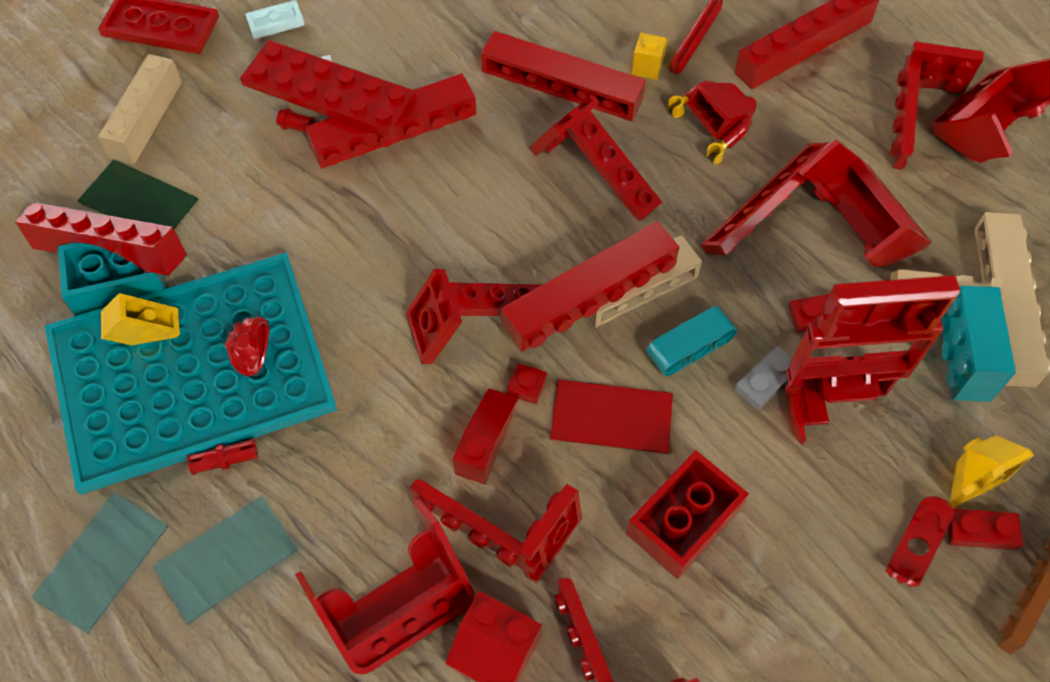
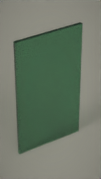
[77,159,199,229]

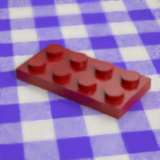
[98,0,220,54]

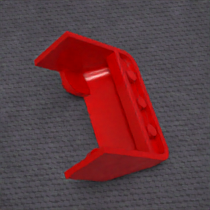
[930,58,1050,163]
[799,139,932,268]
[295,499,474,674]

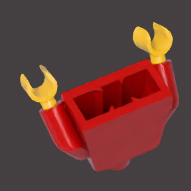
[668,80,756,165]

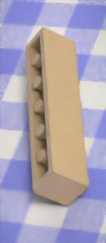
[974,212,1050,388]

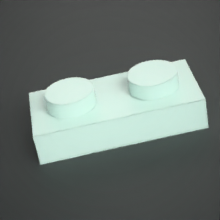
[245,0,305,39]

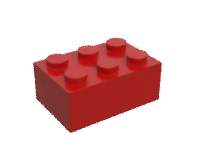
[626,450,749,580]

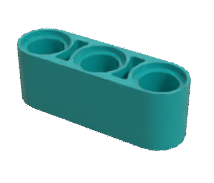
[646,306,738,377]

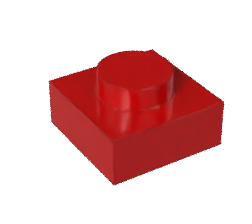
[507,363,547,405]

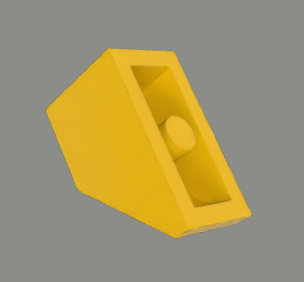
[631,32,670,80]
[101,293,180,346]

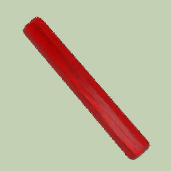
[668,0,723,75]

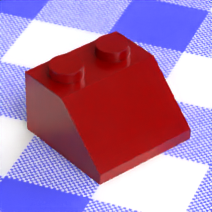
[445,591,543,682]

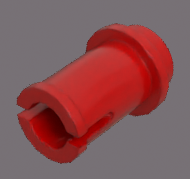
[276,108,315,134]

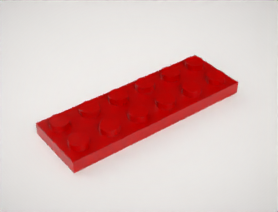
[240,40,416,139]

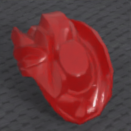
[224,317,269,377]

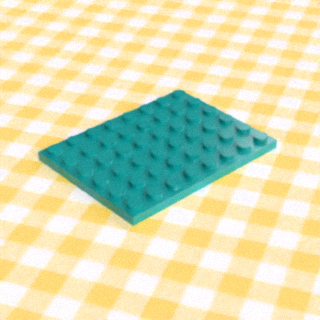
[44,252,338,495]

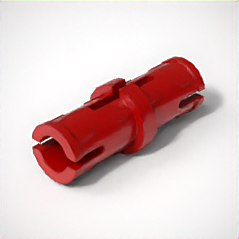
[187,438,259,475]

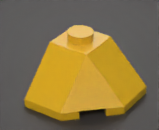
[950,435,1034,508]

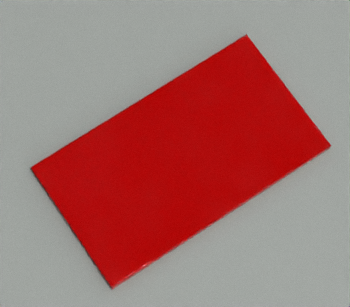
[550,380,673,454]

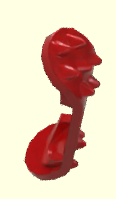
[885,496,954,587]

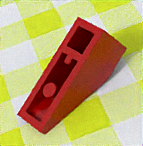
[453,388,519,485]

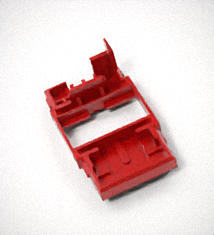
[784,275,960,445]

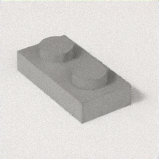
[734,346,792,411]

